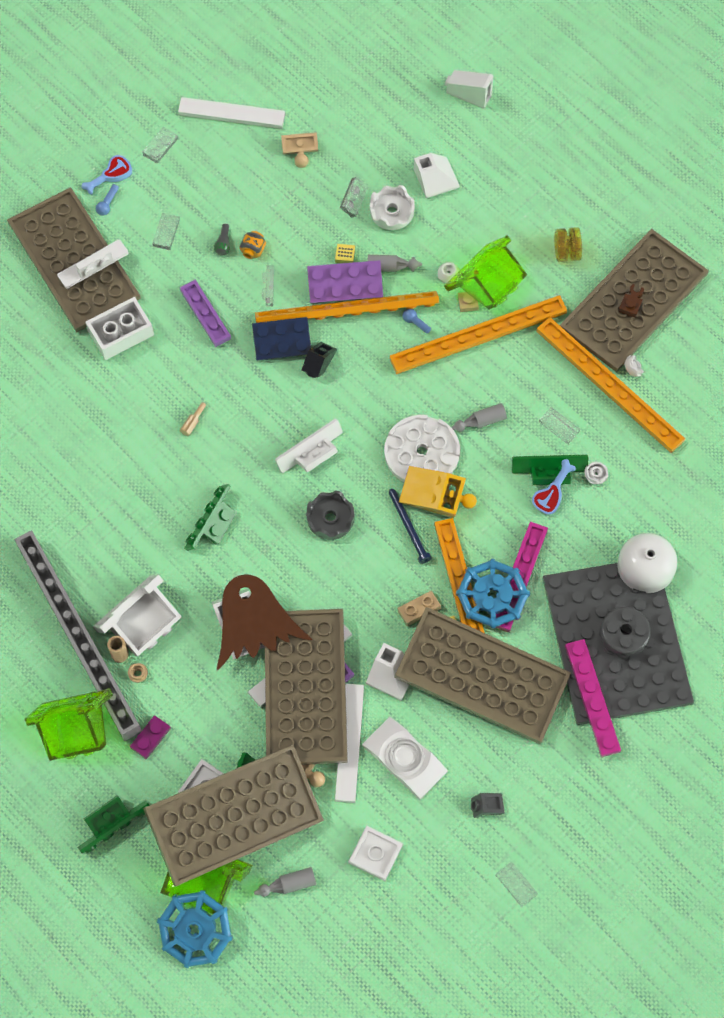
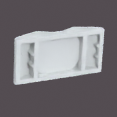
[362,717,448,800]

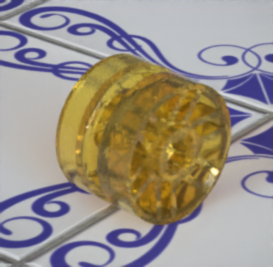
[554,227,582,262]

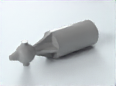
[368,254,422,272]
[451,403,507,432]
[254,867,316,897]

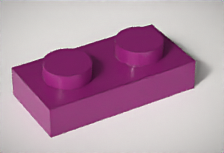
[130,715,171,759]

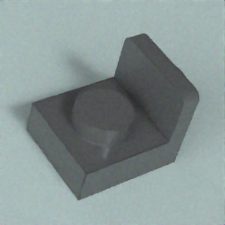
[471,793,505,818]

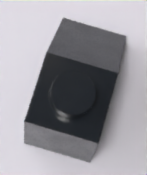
[302,342,337,378]

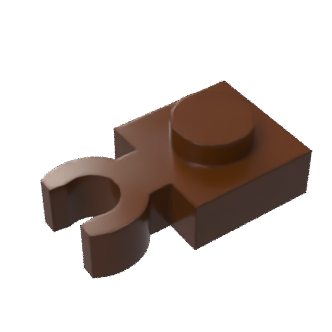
[618,284,644,318]

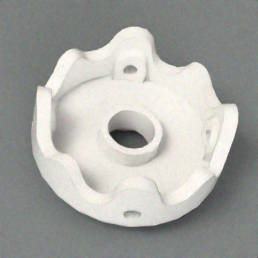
[370,185,415,230]

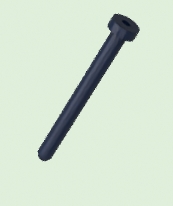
[389,488,432,564]

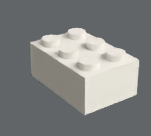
[85,297,154,360]

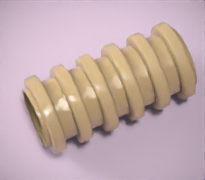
[107,636,129,663]

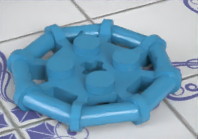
[456,559,530,629]
[157,890,233,968]

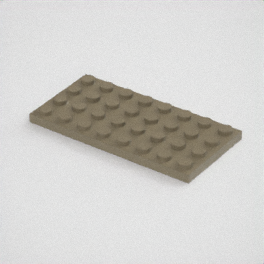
[7,187,141,333]
[560,229,709,372]
[394,607,571,744]
[265,609,348,765]
[143,745,324,886]

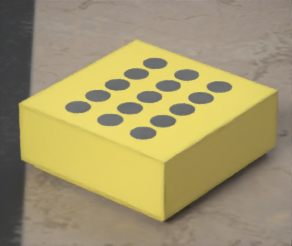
[335,244,355,263]

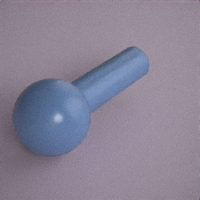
[96,184,119,216]
[403,309,431,333]

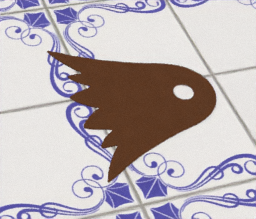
[217,574,312,670]

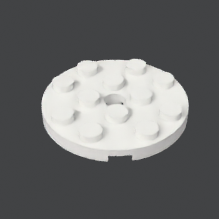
[384,415,460,482]

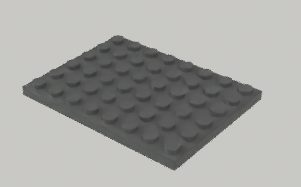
[542,563,694,725]

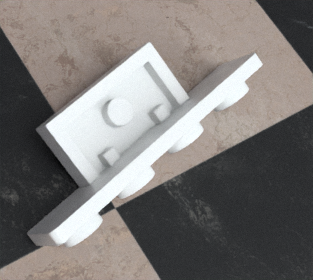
[57,239,129,289]
[275,419,343,473]

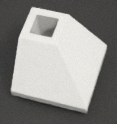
[414,153,460,199]
[366,643,409,701]

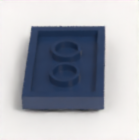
[252,317,311,361]

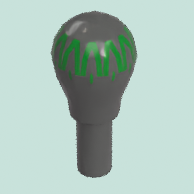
[214,224,230,256]

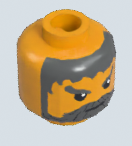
[239,231,266,259]

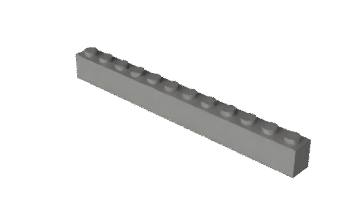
[14,530,141,742]

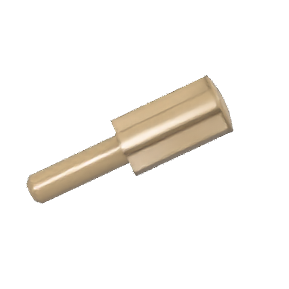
[180,402,206,436]

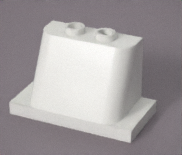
[93,575,182,656]

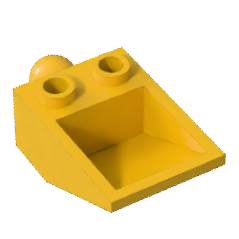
[399,466,477,518]

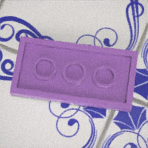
[307,260,383,303]

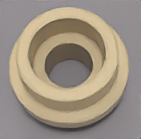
[128,663,148,683]

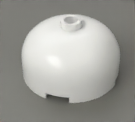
[617,533,677,593]

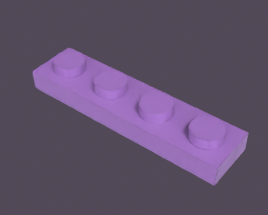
[180,279,231,347]

